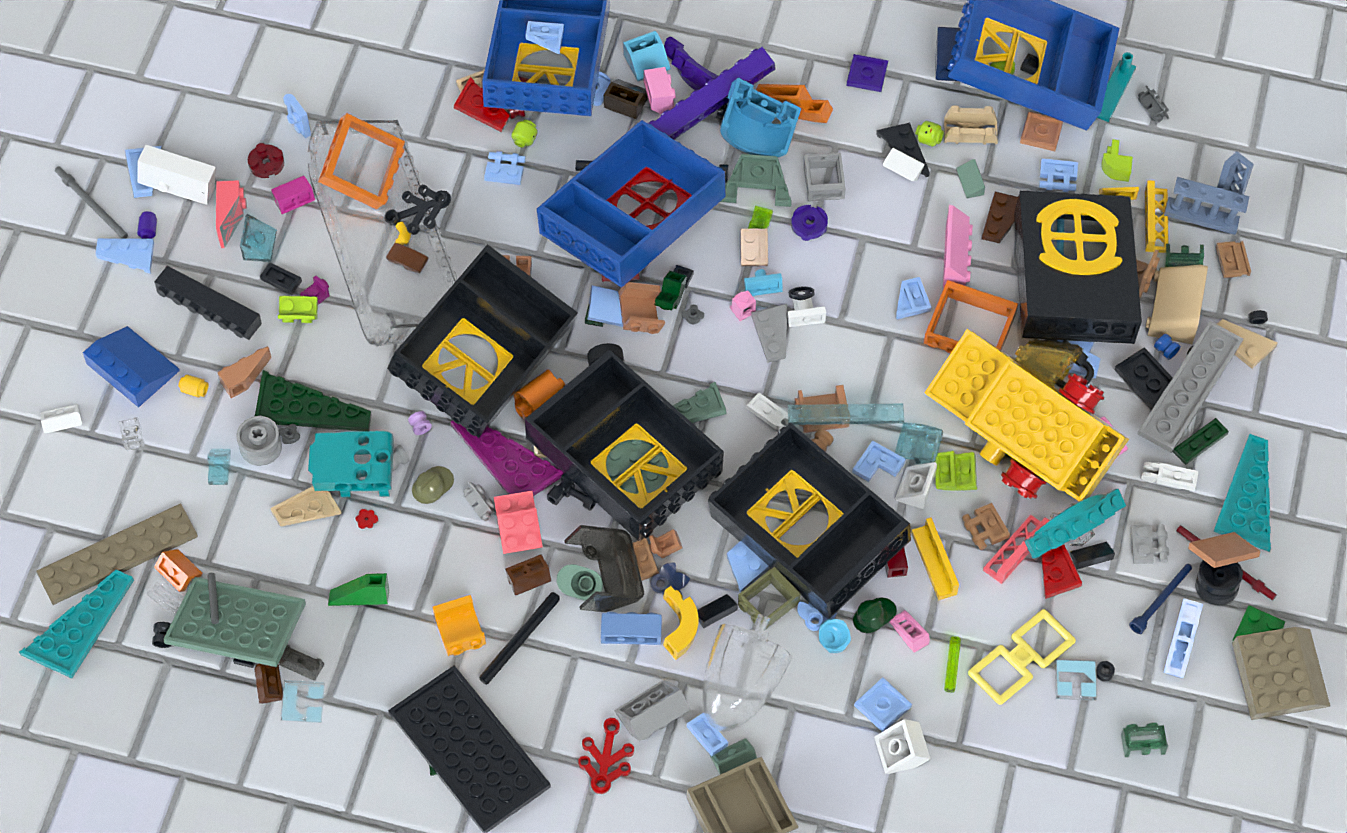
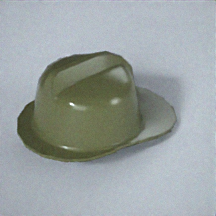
[412,466,454,504]

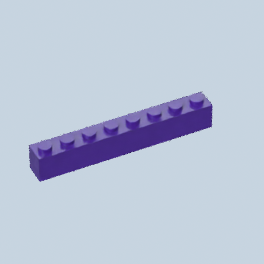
[648,47,776,140]

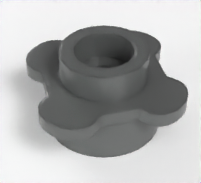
[682,304,704,325]
[279,424,300,444]

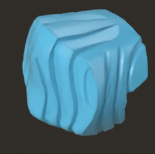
[819,618,851,653]

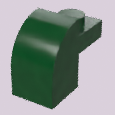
[654,271,687,311]

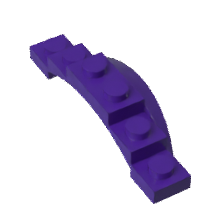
[664,36,738,103]

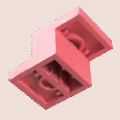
[494,491,543,554]

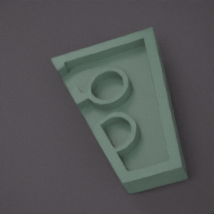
[673,382,727,423]

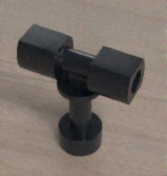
[547,474,596,511]

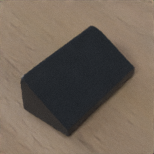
[1070,541,1115,570]
[697,594,738,629]

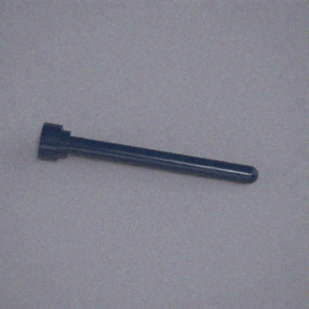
[1129,564,1192,634]

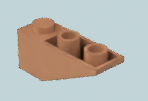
[217,346,271,398]

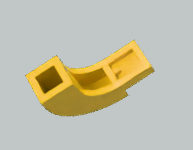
[663,586,699,660]

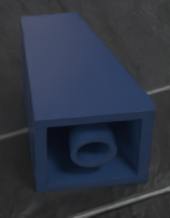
[935,27,960,81]

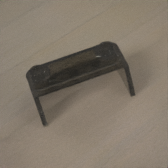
[564,525,644,612]

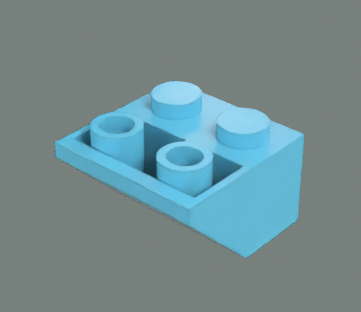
[623,31,670,81]

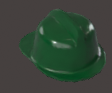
[853,597,897,633]

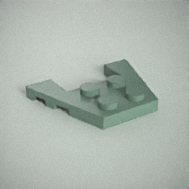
[720,154,792,207]

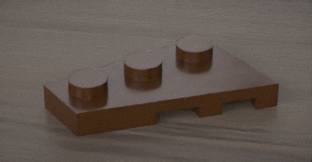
[982,191,1018,244]

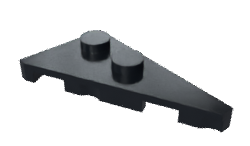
[876,122,930,177]

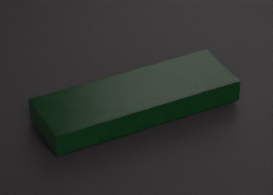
[1172,418,1229,465]

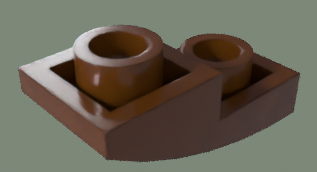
[386,243,429,273]

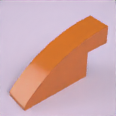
[756,84,833,123]

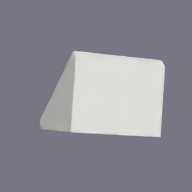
[895,462,937,509]

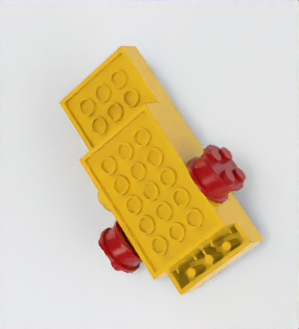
[924,329,1129,502]

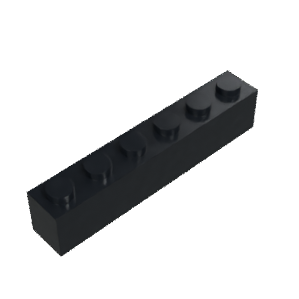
[154,266,262,340]

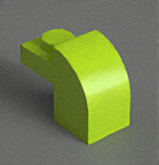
[1101,139,1133,182]

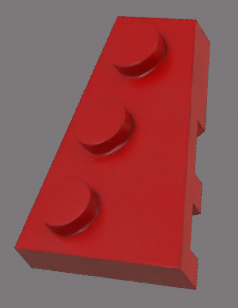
[453,77,510,132]
[1041,544,1082,599]

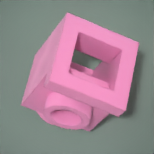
[730,290,756,321]

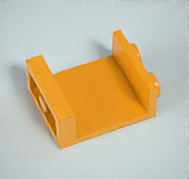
[432,595,486,656]

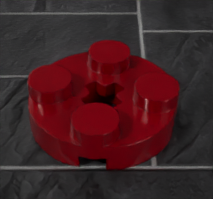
[247,143,285,178]

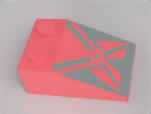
[216,180,247,248]

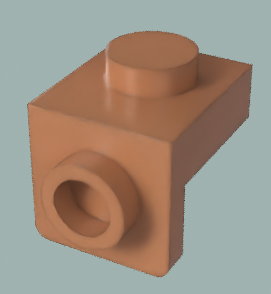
[649,529,683,559]

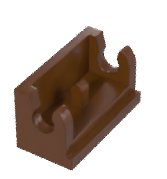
[505,554,551,596]

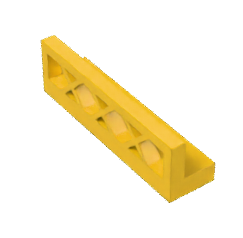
[1145,180,1168,253]
[911,517,959,600]

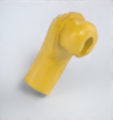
[395,222,411,245]

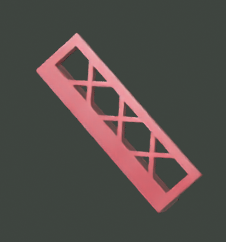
[983,515,1050,584]

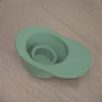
[556,564,603,601]

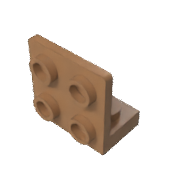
[1136,249,1160,298]

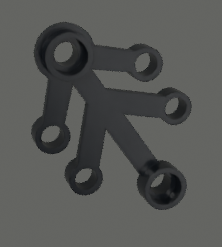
[384,185,451,235]

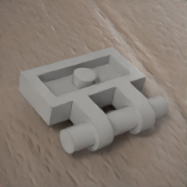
[1131,524,1169,564]

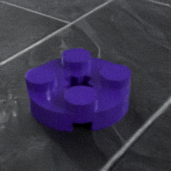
[791,205,828,241]

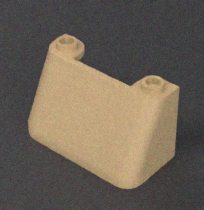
[1145,265,1208,344]

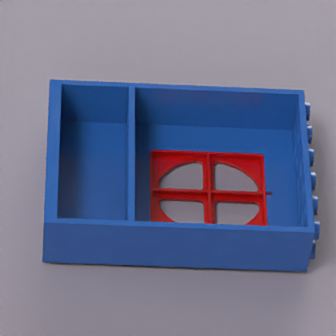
[536,120,726,288]

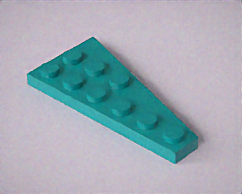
[1213,434,1271,552]

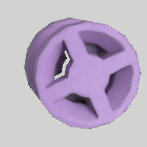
[408,411,432,435]

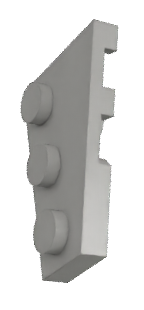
[751,304,787,363]

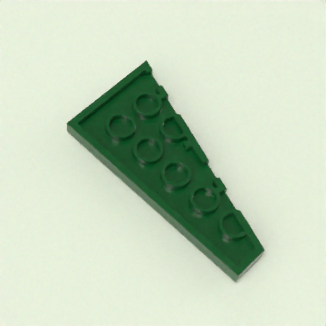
[255,370,372,431]

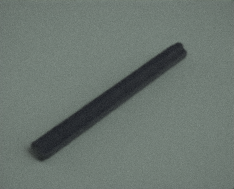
[479,592,560,685]

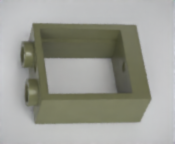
[738,567,801,630]

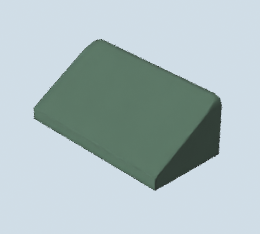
[956,159,985,198]
[710,738,757,774]

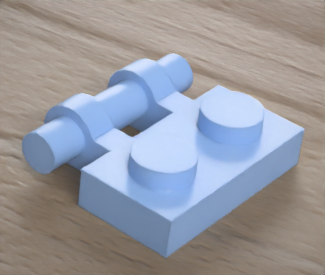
[484,151,526,185]
[1039,159,1078,192]

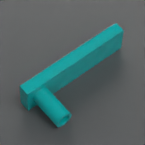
[1097,52,1136,122]

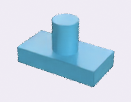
[744,269,783,296]

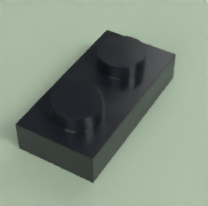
[260,263,302,295]

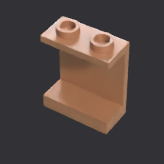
[618,282,665,334]
[795,385,850,433]

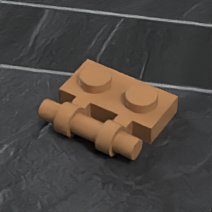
[962,503,1010,550]

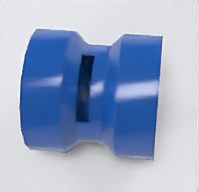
[1154,333,1181,360]

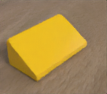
[1099,187,1139,200]

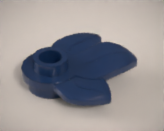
[651,562,690,597]

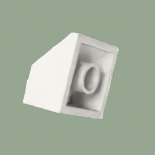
[874,719,931,774]

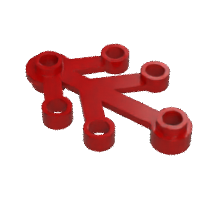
[578,718,635,794]

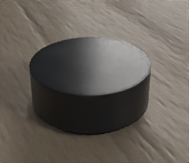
[1248,310,1268,325]

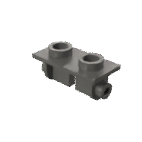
[1138,85,1169,122]

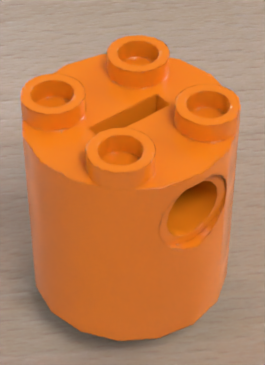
[514,369,565,419]

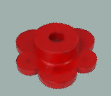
[355,509,378,529]

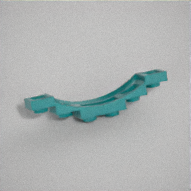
[1024,489,1126,558]

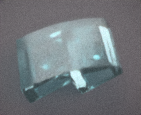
[895,422,943,464]

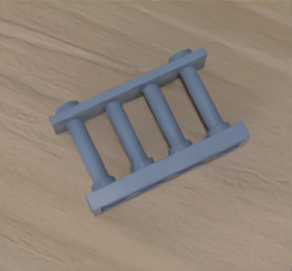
[1164,177,1250,235]

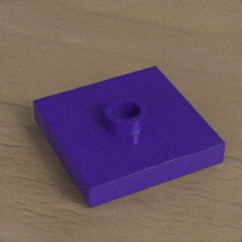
[846,54,889,92]

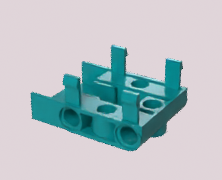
[308,431,394,498]

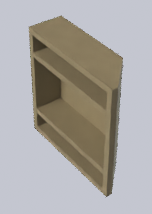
[1232,627,1330,720]
[687,756,798,833]

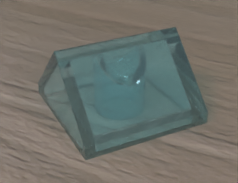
[240,214,277,262]

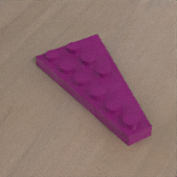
[450,420,564,496]

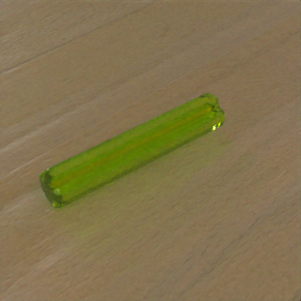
[944,636,961,693]

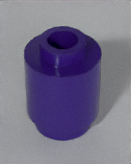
[137,211,157,239]

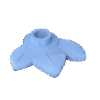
[797,602,837,631]

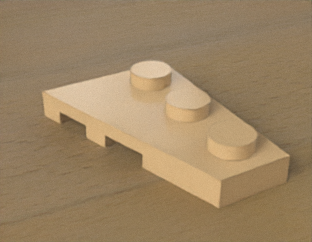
[1217,319,1278,369]
[270,486,341,527]

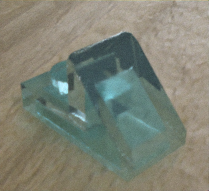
[207,449,231,485]

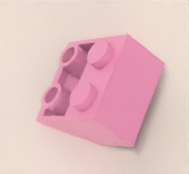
[643,67,676,114]

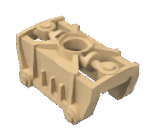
[944,105,998,145]

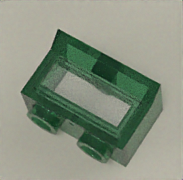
[1164,244,1204,267]
[1121,723,1169,757]

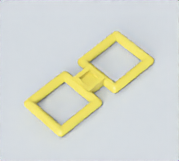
[968,609,1076,705]

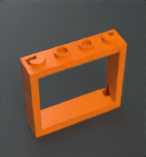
[318,113,405,210]
[924,280,1019,354]

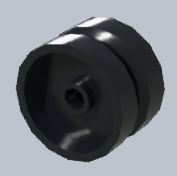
[1195,560,1243,605]

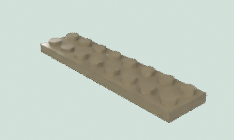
[36,503,198,605]

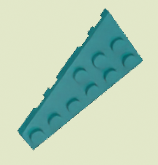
[19,570,134,678]

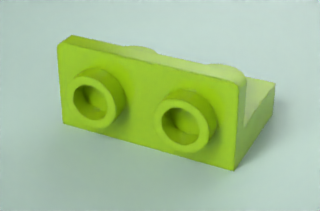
[278,296,318,323]

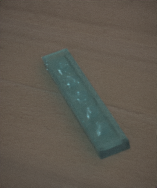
[788,403,904,425]

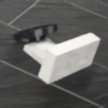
[787,286,826,327]

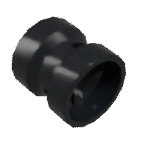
[152,622,172,648]

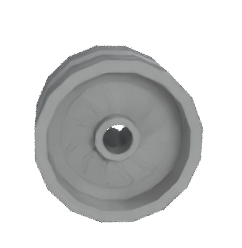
[236,416,282,466]

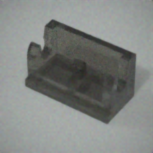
[279,644,325,681]

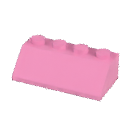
[943,205,973,288]

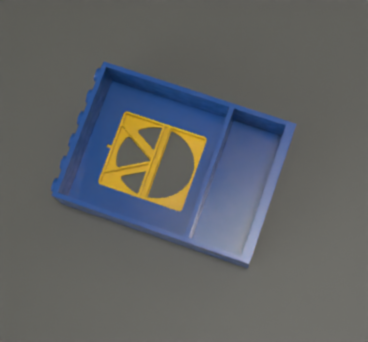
[482,0,610,116]
[947,0,1120,131]

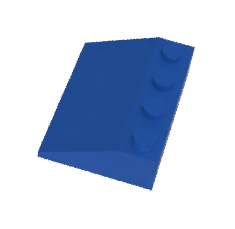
[82,326,180,408]

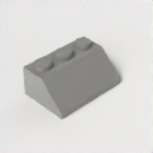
[614,679,690,741]

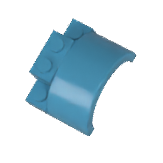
[720,78,801,157]

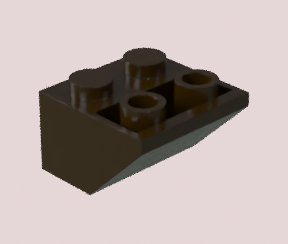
[603,79,648,120]

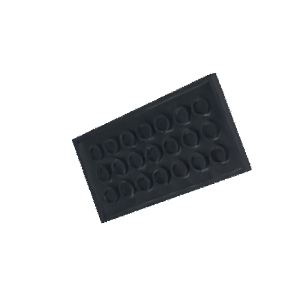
[388,665,551,833]

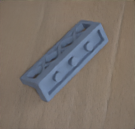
[1217,151,1254,195]

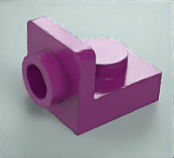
[300,275,330,305]

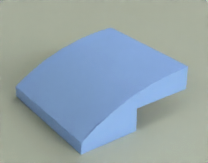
[587,285,623,327]

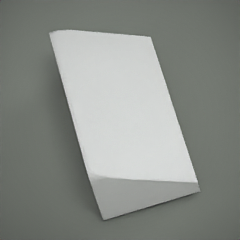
[883,148,925,181]
[40,404,82,433]

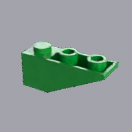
[328,573,389,606]

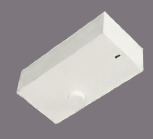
[138,145,216,205]

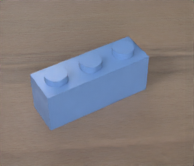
[601,611,662,645]

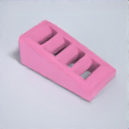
[889,610,930,652]

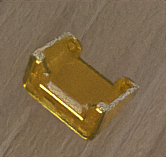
[1014,339,1084,387]

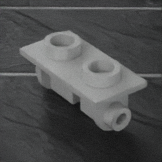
[463,482,496,521]

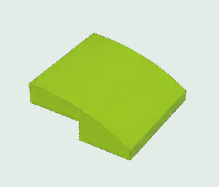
[935,451,977,491]

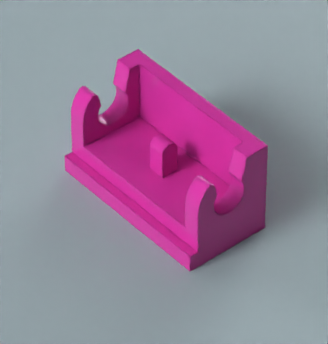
[271,175,315,214]

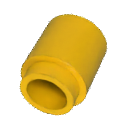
[178,374,209,398]

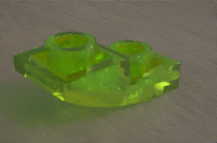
[748,206,773,231]

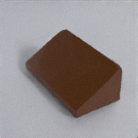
[254,663,284,704]

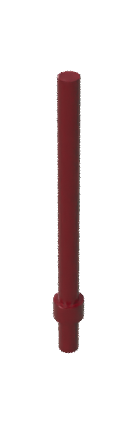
[1176,525,1277,601]

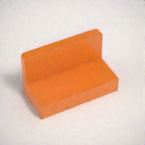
[154,549,203,592]

